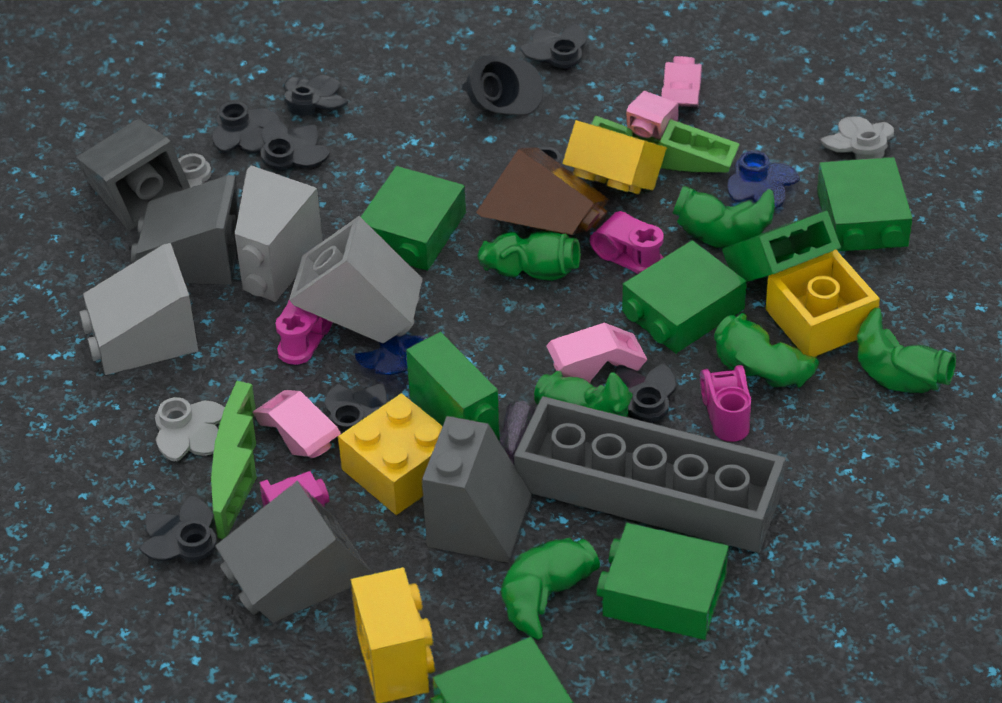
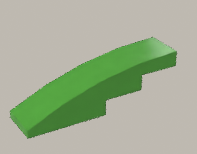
[592,116,739,172]
[211,381,257,539]

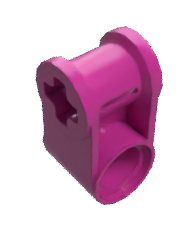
[590,211,664,274]
[275,301,333,365]
[700,365,751,442]

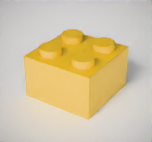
[562,120,667,194]
[765,250,880,357]
[338,393,443,515]
[351,567,435,703]

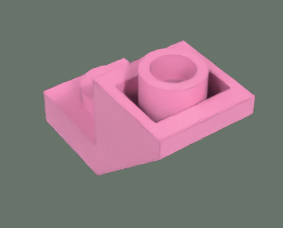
[662,57,702,107]
[626,91,678,140]
[546,323,648,383]
[253,390,341,458]

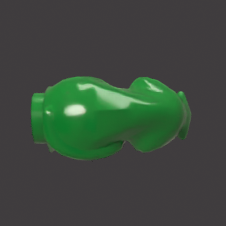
[672,185,775,248]
[477,231,581,281]
[857,308,956,393]
[714,313,819,387]
[534,371,633,417]
[501,538,600,640]

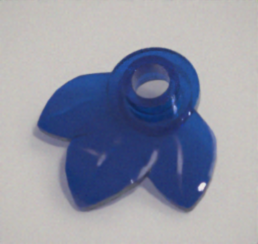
[727,150,800,208]
[355,334,427,375]

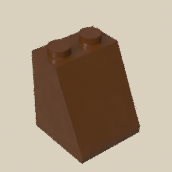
[476,147,610,235]

